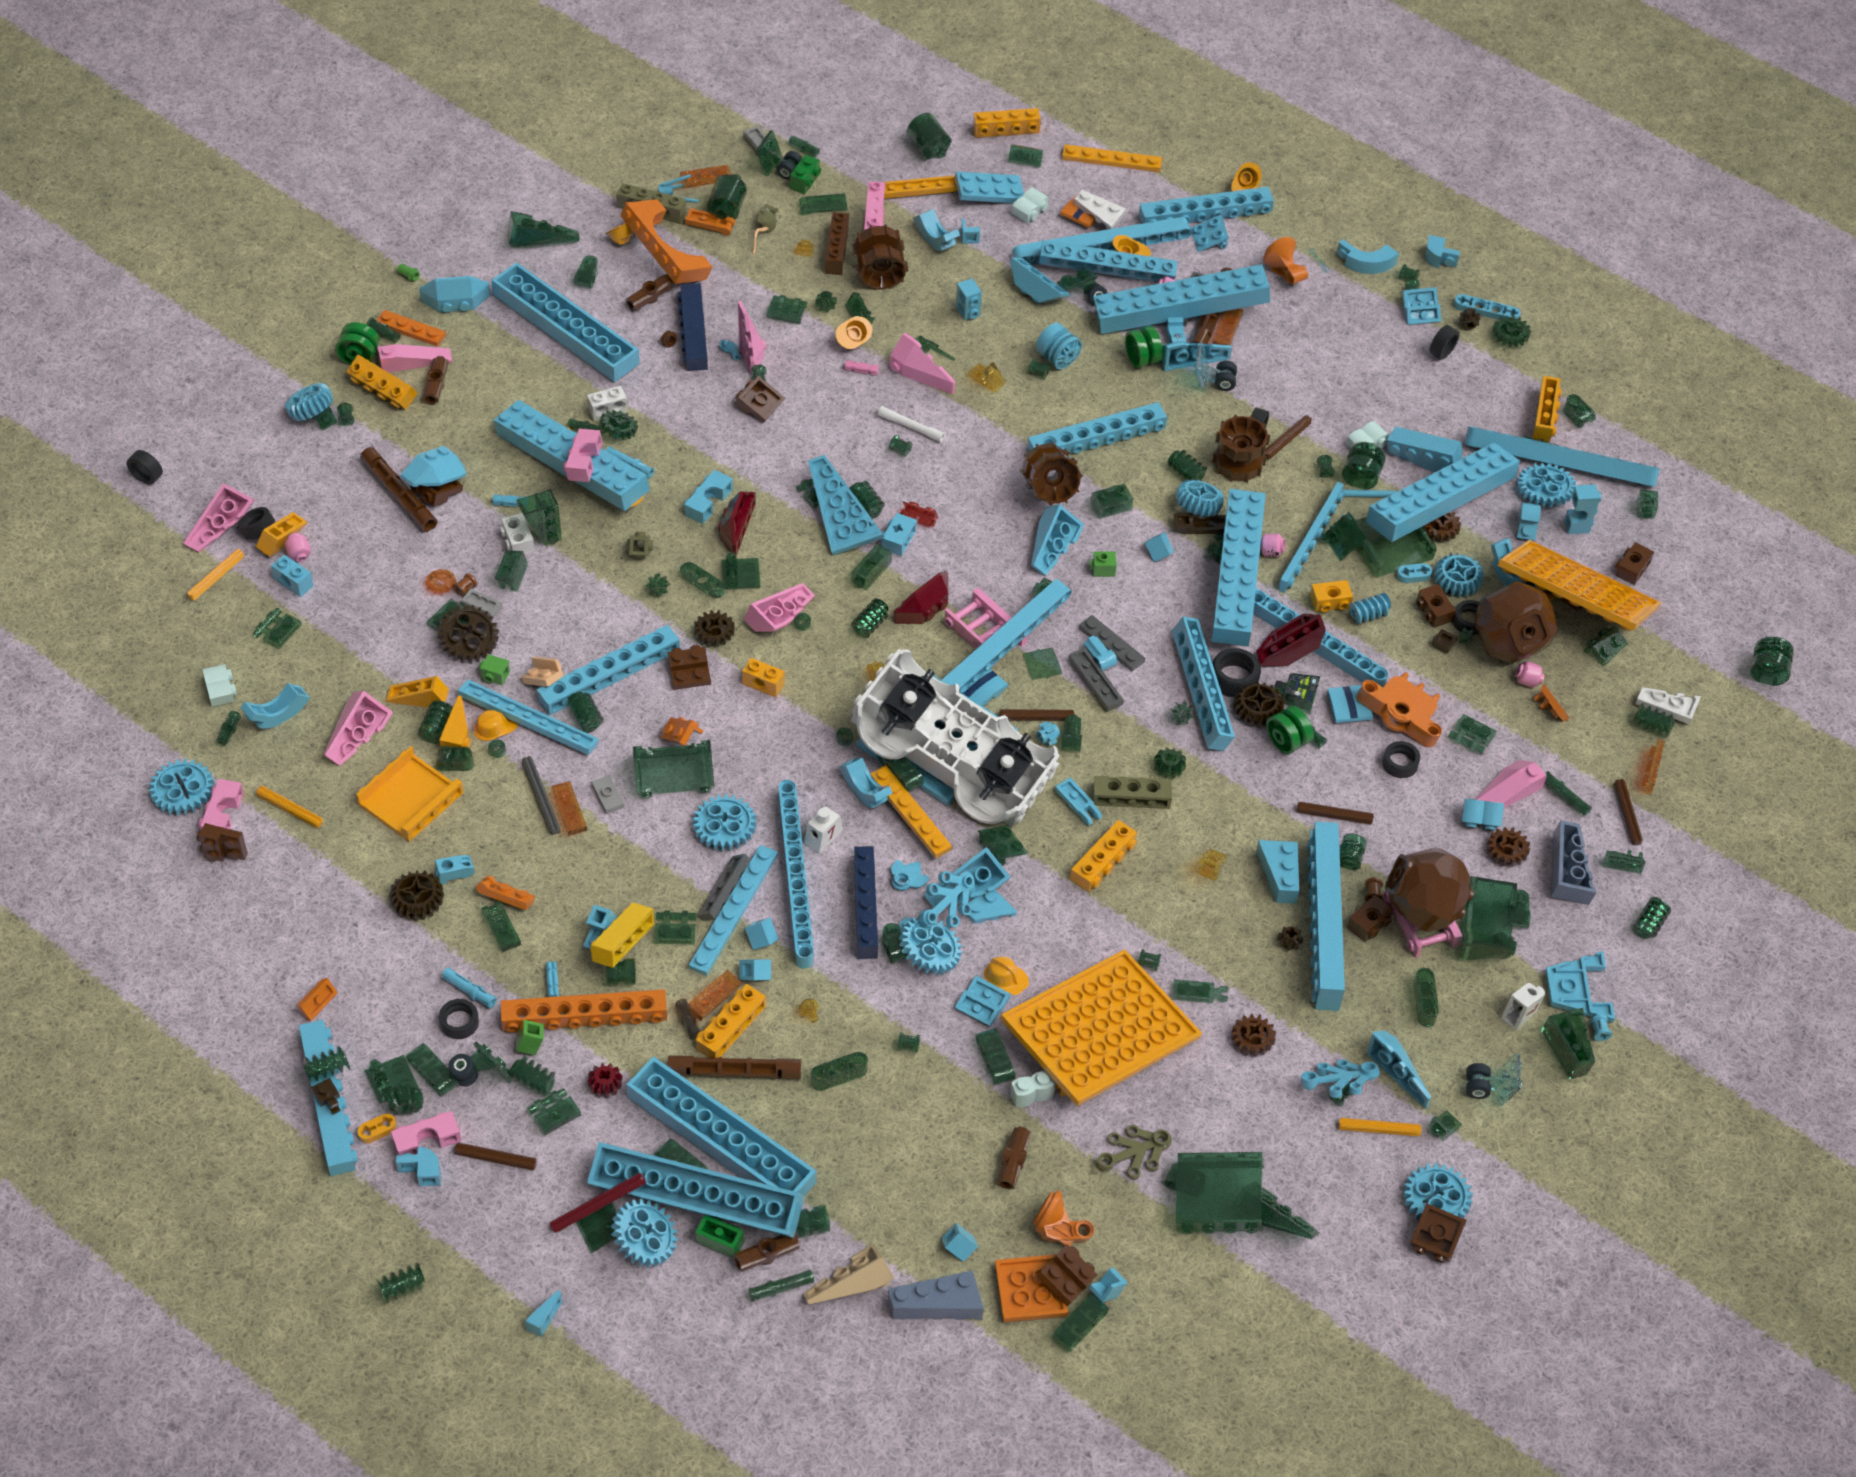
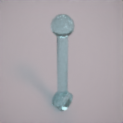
[1309,248,1330,273]

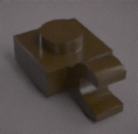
[311,1078,341,1115]

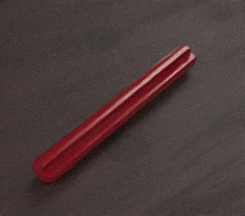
[550,1173,646,1233]

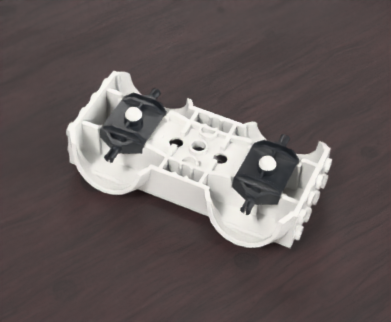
[851,649,1060,828]

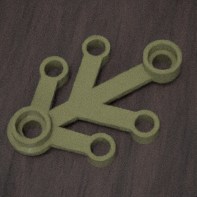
[1097,1125,1172,1180]

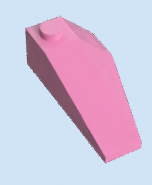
[738,301,766,374]
[890,332,955,394]
[377,344,453,372]
[744,583,815,632]

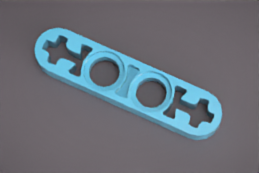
[1454,294,1521,323]

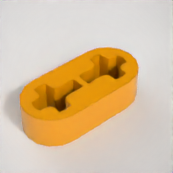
[357,1113,397,1144]

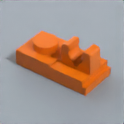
[1534,684,1570,722]
[296,978,338,1021]

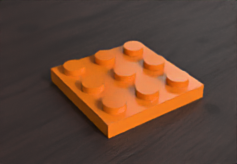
[995,1254,1068,1323]

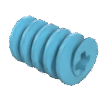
[1349,592,1391,624]

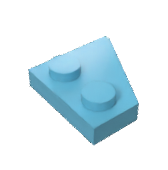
[964,890,1017,924]

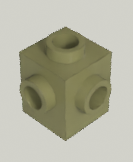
[627,532,654,558]

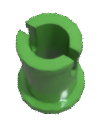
[397,263,420,281]

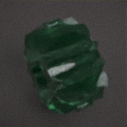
[1154,746,1186,780]
[388,1084,424,1116]

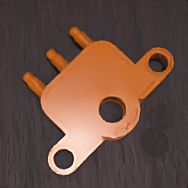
[1356,672,1442,747]

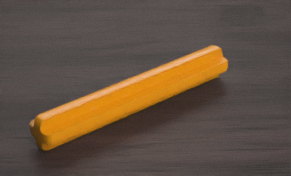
[187,549,244,601]
[256,785,323,828]
[1338,1117,1422,1136]

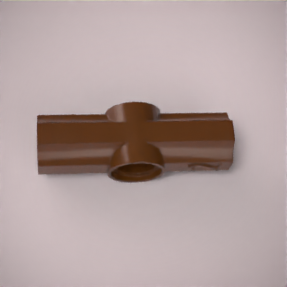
[626,274,675,311]
[423,356,449,405]
[997,1126,1031,1190]
[733,1234,800,1272]

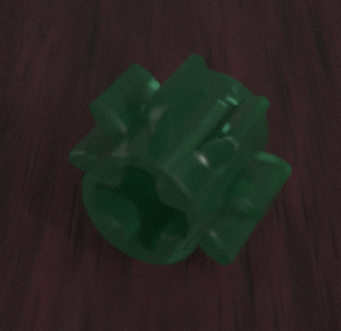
[815,291,837,312]
[646,573,670,597]
[1170,701,1194,725]

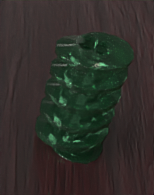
[1167,450,1207,481]
[849,481,885,519]
[851,598,889,638]
[568,692,604,733]
[418,701,453,744]
[1633,702,1676,738]
[1632,897,1672,939]
[303,1046,350,1084]
[509,1056,556,1097]
[376,1262,426,1303]

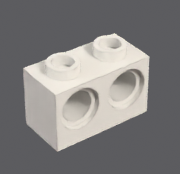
[587,386,628,421]
[500,513,535,556]

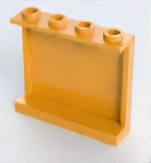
[356,746,464,842]

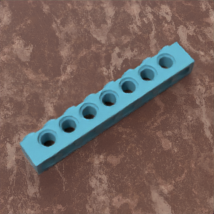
[1138,187,1274,224]
[1039,240,1178,282]
[1027,402,1167,454]
[1172,616,1235,751]
[537,625,680,716]

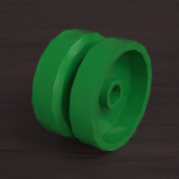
[335,322,380,365]
[1125,325,1163,368]
[1266,705,1314,755]

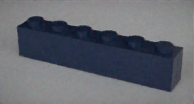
[677,283,708,371]
[854,846,878,959]

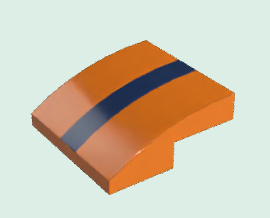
[1060,194,1097,228]

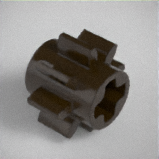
[1459,308,1481,330]
[1278,925,1303,951]

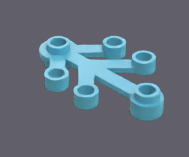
[919,871,975,928]
[1301,1059,1380,1098]

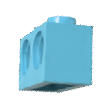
[956,278,982,321]

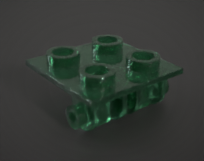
[1321,512,1367,561]
[722,552,761,589]
[978,825,1028,866]
[365,1055,419,1103]
[576,1202,617,1254]

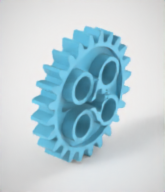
[1517,463,1576,508]
[149,759,214,816]
[693,794,756,851]
[899,917,962,975]
[1403,1163,1473,1219]
[611,1199,678,1268]

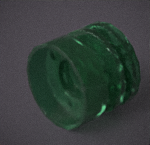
[1342,442,1386,490]
[1750,637,1794,686]

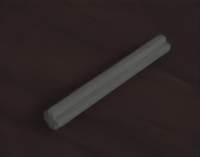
[522,756,561,835]

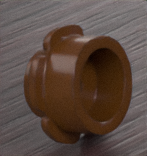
[660,331,677,347]

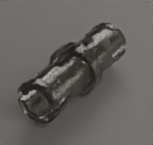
[675,999,700,1040]

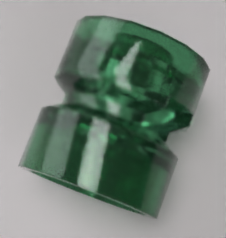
[1339,833,1367,871]
[606,958,636,985]
[797,1204,830,1238]

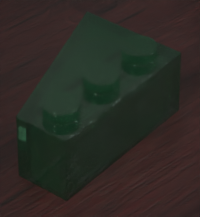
[516,489,562,545]
[1541,1008,1595,1079]

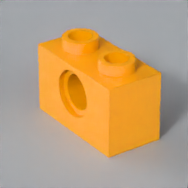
[1310,580,1353,612]
[742,658,785,697]

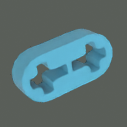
[1397,563,1432,583]

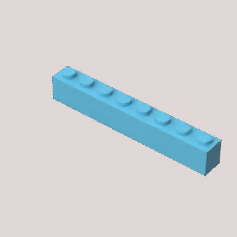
[299,1020,358,1176]

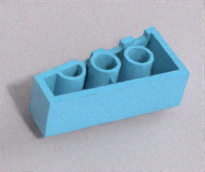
[1387,427,1462,473]

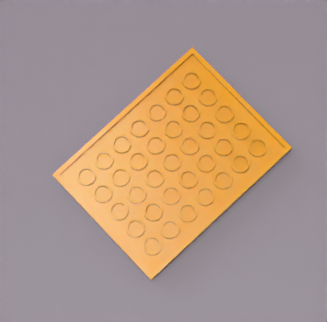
[1498,539,1662,631]
[1000,949,1202,1106]

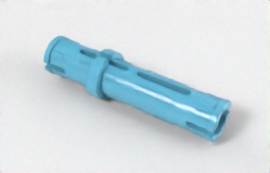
[605,446,654,479]
[442,967,497,1009]

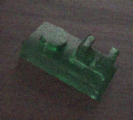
[1008,144,1044,167]
[845,292,875,324]
[1602,850,1645,874]

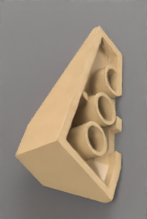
[803,1243,894,1304]

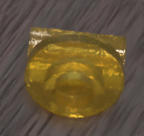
[796,239,814,257]
[867,660,885,682]
[799,998,819,1023]

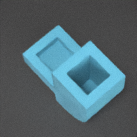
[1425,235,1460,268]
[1517,503,1541,541]
[583,905,617,950]
[396,1147,441,1187]

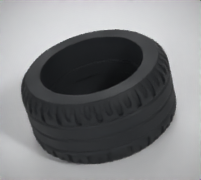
[1212,648,1261,697]

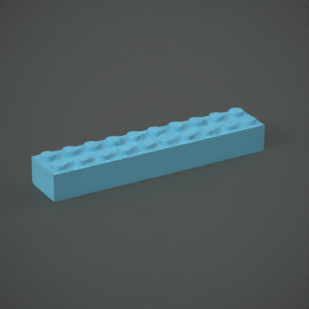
[492,262,640,382]
[1093,264,1270,334]
[493,400,650,511]
[1366,443,1520,542]
[1211,489,1266,647]
[1307,822,1345,1011]
[626,1056,817,1196]
[587,1142,805,1238]

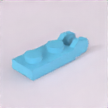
[1054,777,1102,826]

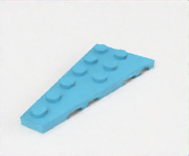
[808,455,885,555]

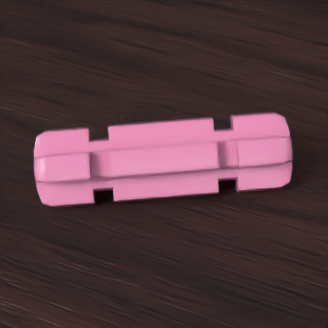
[844,360,879,375]

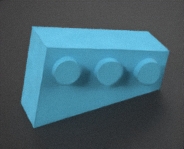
[1256,840,1299,904]

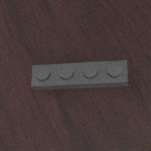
[1079,615,1146,672]
[1069,648,1124,712]
[697,853,750,921]

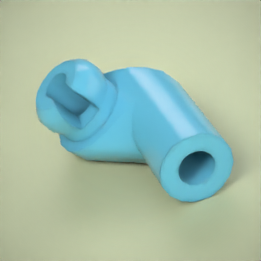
[719,340,741,360]

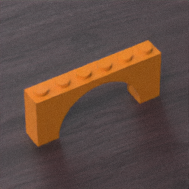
[620,199,713,284]

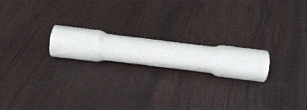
[878,406,945,443]

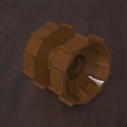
[852,224,909,290]
[1212,414,1271,483]
[1020,441,1083,506]

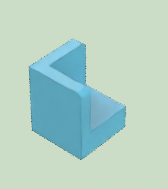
[961,219,980,244]
[1145,532,1174,562]
[745,917,778,950]
[740,959,771,980]
[942,1223,978,1261]
[1089,1267,1128,1302]

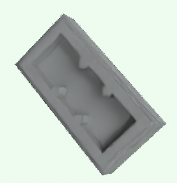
[744,126,774,155]
[461,589,503,618]
[591,775,624,814]

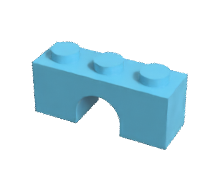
[684,470,733,524]
[1564,484,1602,534]

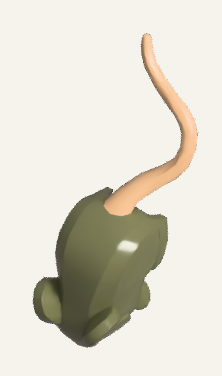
[753,204,779,254]

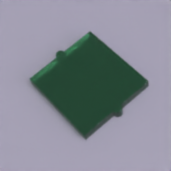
[1023,647,1062,680]

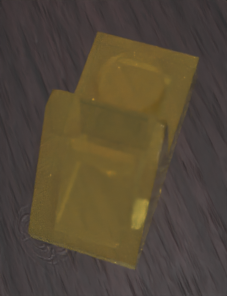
[968,362,1006,393]
[1199,848,1228,881]

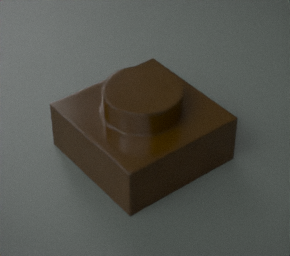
[1432,629,1458,653]

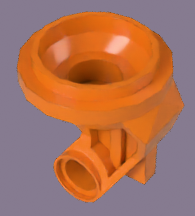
[1263,237,1308,285]
[1032,1190,1094,1246]

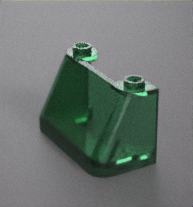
[632,740,715,798]
[1458,876,1520,961]

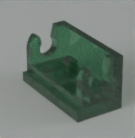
[495,550,529,592]

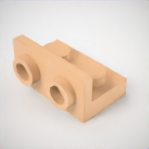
[521,656,564,687]

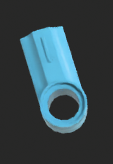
[1083,636,1118,671]

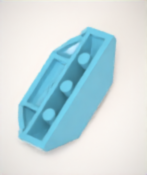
[1010,258,1070,303]
[419,276,490,312]
[400,446,466,487]

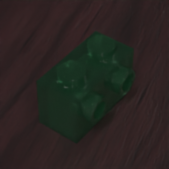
[1090,483,1133,519]

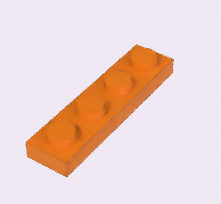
[376,310,446,347]

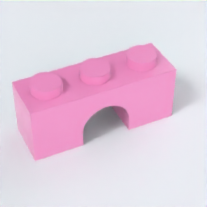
[564,429,603,482]
[199,779,244,830]
[391,1111,461,1155]

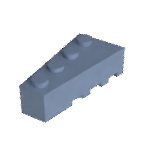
[1551,820,1597,905]
[888,1270,984,1320]

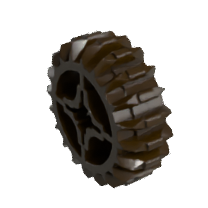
[1233,681,1284,729]
[389,870,444,921]

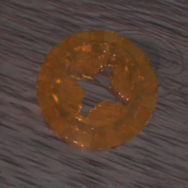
[426,569,456,594]

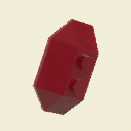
[718,491,756,557]
[893,571,949,624]
[1256,614,1326,666]

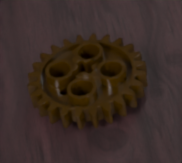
[437,604,499,664]

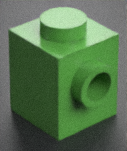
[1089,551,1117,577]
[479,654,510,685]
[516,1020,544,1055]

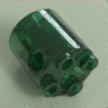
[907,113,952,160]
[706,174,747,220]

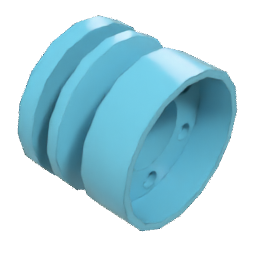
[1035,323,1082,370]

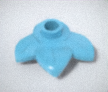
[891,860,929,891]

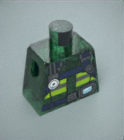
[1274,673,1320,714]

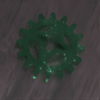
[1492,315,1531,348]
[599,410,638,440]

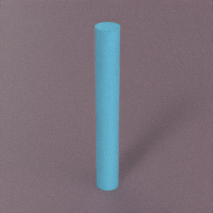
[1343,490,1397,498]

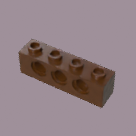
[825,212,849,275]

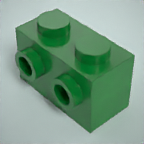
[790,155,821,194]
[695,1215,745,1258]

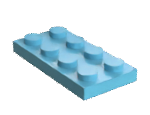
[954,172,1024,203]

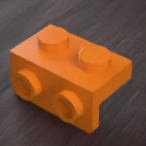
[660,717,703,746]

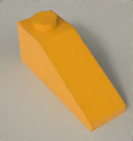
[256,512,307,557]
[386,676,449,708]
[439,695,471,756]

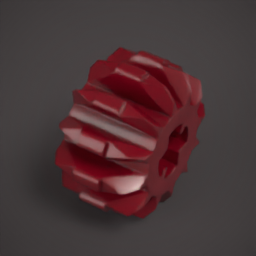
[587,1062,623,1098]

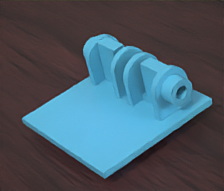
[1191,215,1229,252]

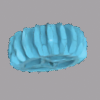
[285,383,333,421]
[1175,479,1224,517]
[1434,552,1484,598]

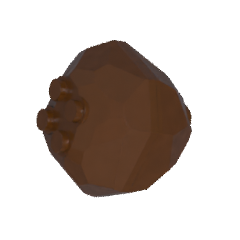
[1474,581,1558,664]
[1385,848,1474,932]

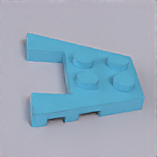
[1545,951,1615,1022]

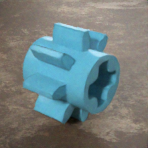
[1036,721,1060,746]

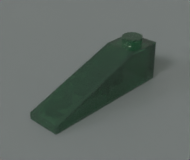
[507,211,580,247]
[1230,1182,1320,1240]

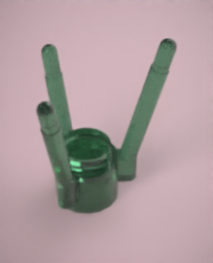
[915,336,955,361]

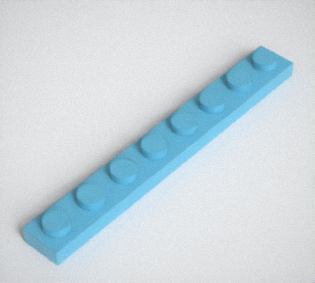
[1279,482,1345,593]
[458,679,599,755]
[689,845,778,976]

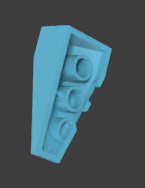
[1160,342,1232,371]
[1031,504,1084,575]
[924,847,1011,907]
[1367,1031,1431,1109]

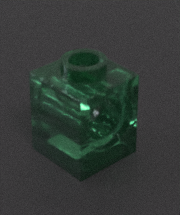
[1636,489,1658,519]

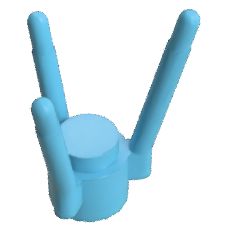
[658,174,699,203]

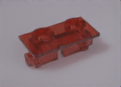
[900,501,939,527]

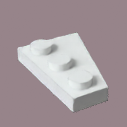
[1074,190,1126,230]
[1636,687,1701,724]

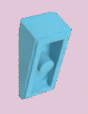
[525,1290,562,1337]

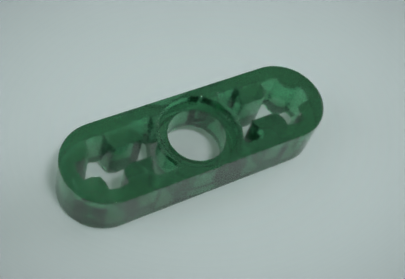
[680,562,726,598]

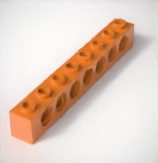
[501,989,667,1033]

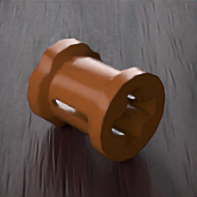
[453,573,478,597]
[1364,877,1383,901]

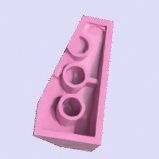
[183,483,254,552]
[324,691,393,766]
[1475,760,1547,808]

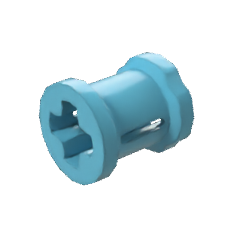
[1589,1014,1612,1041]

